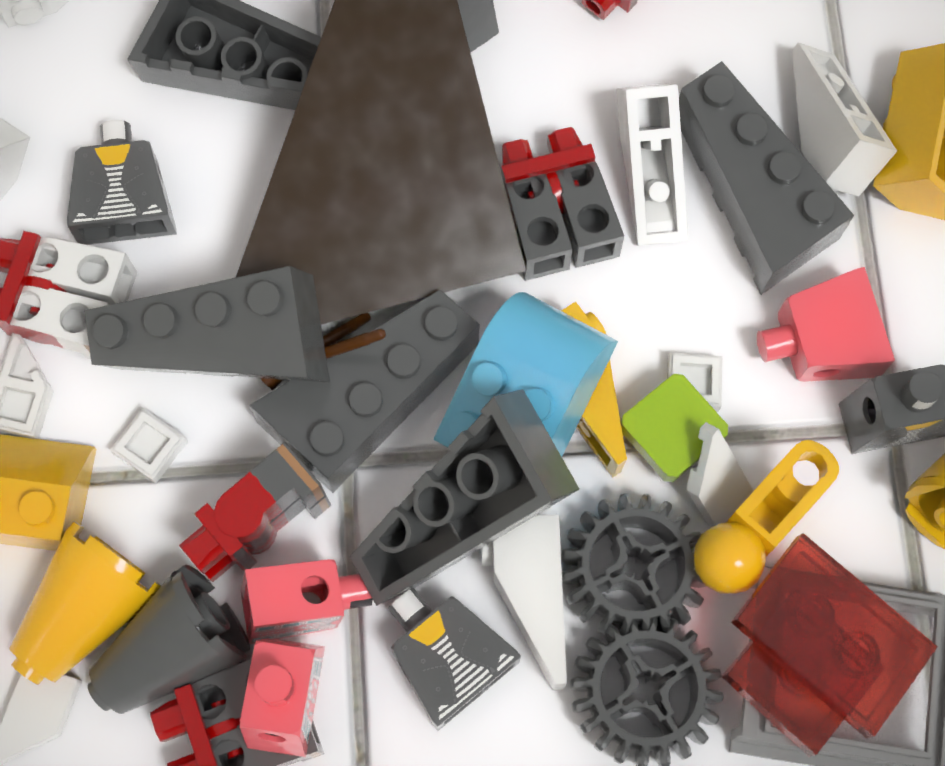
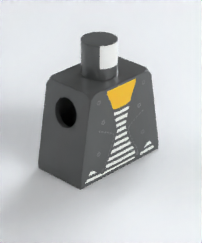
[67,120,177,245]
[838,364,945,454]
[388,588,521,731]

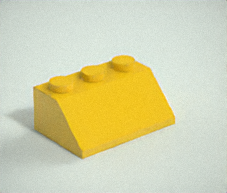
[873,43,945,220]
[0,434,97,551]

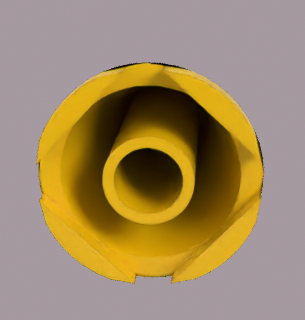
[9,521,161,685]

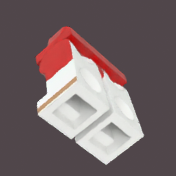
[0,231,138,359]

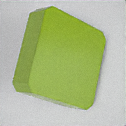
[620,374,728,482]

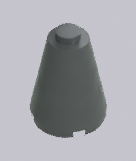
[87,564,250,714]

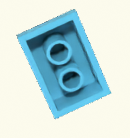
[433,292,618,457]

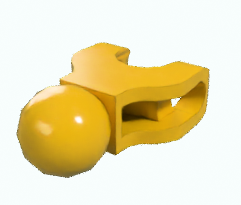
[694,440,839,594]

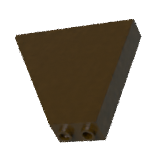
[235,0,526,325]

